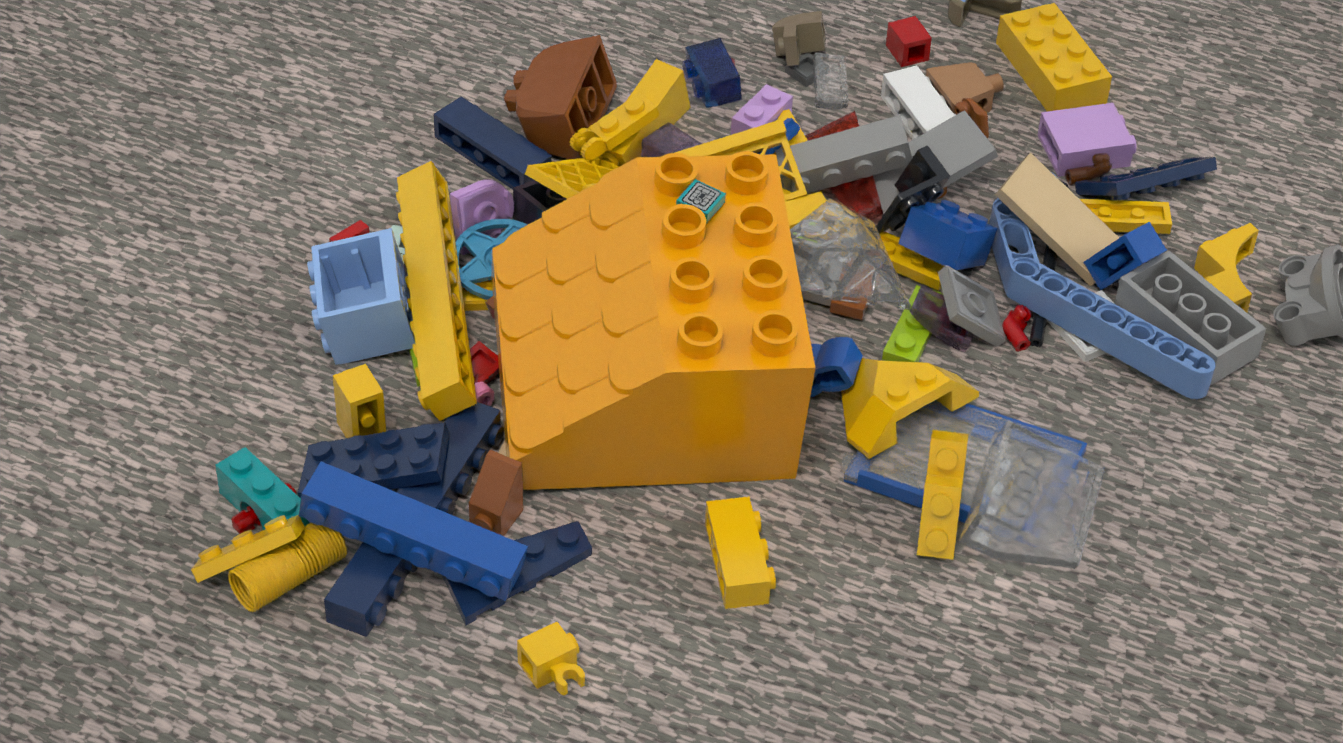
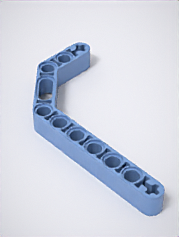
[989,171,1216,399]

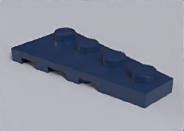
[1075,157,1217,201]
[442,521,592,626]

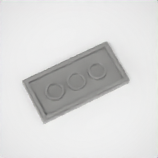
[856,110,998,216]

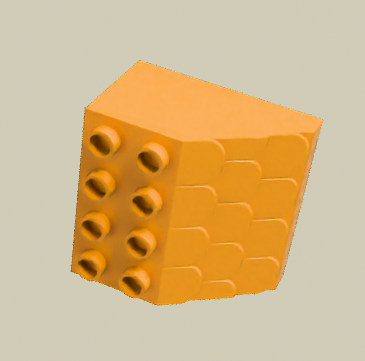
[491,151,815,490]

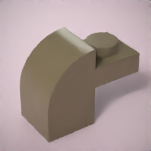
[772,11,826,66]

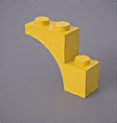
[1194,223,1259,312]
[917,430,969,560]

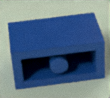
[1084,222,1167,290]

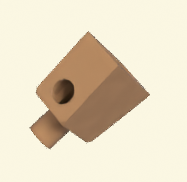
[926,62,1004,114]

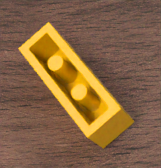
[705,496,776,609]

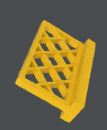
[675,119,807,201]
[525,156,619,199]

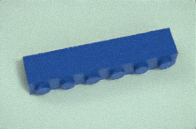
[299,461,528,601]

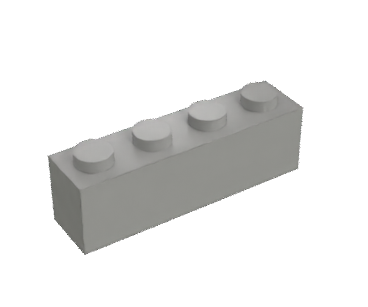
[775,115,912,194]

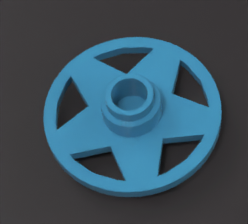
[455,219,528,300]

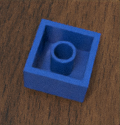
[898,200,998,270]

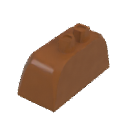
[504,35,617,159]

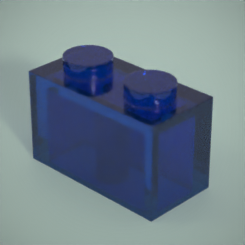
[682,38,742,108]

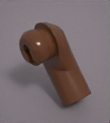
[1065,153,1112,185]

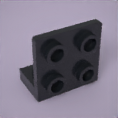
[875,145,950,234]

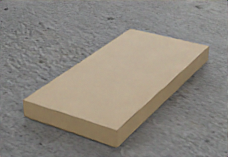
[995,152,1119,286]

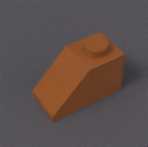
[469,450,523,536]

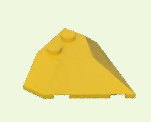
[841,358,979,459]

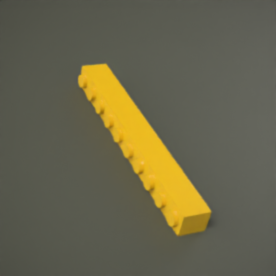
[396,161,477,421]

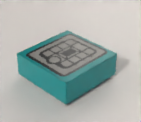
[676,179,726,224]

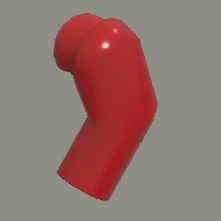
[1002,305,1031,352]

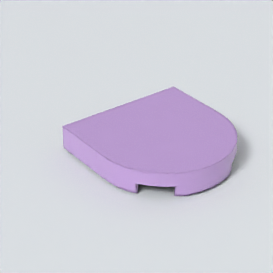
[450,180,514,255]

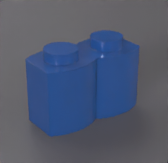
[810,337,863,397]

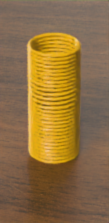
[228,522,347,612]

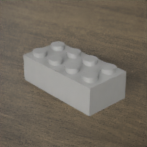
[1115,251,1266,386]

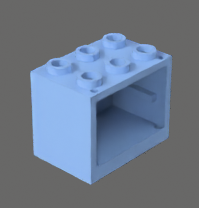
[307,228,415,365]

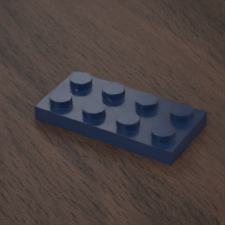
[297,422,449,498]

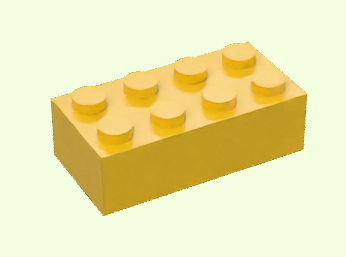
[996,3,1112,112]

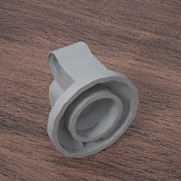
[1273,244,1343,346]

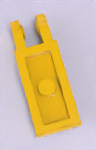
[569,92,660,161]

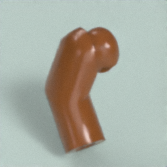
[954,98,989,138]

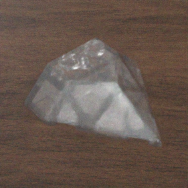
[790,198,911,310]

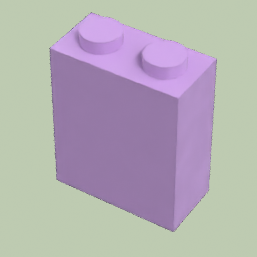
[1037,103,1136,177]

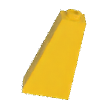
[600,59,691,167]

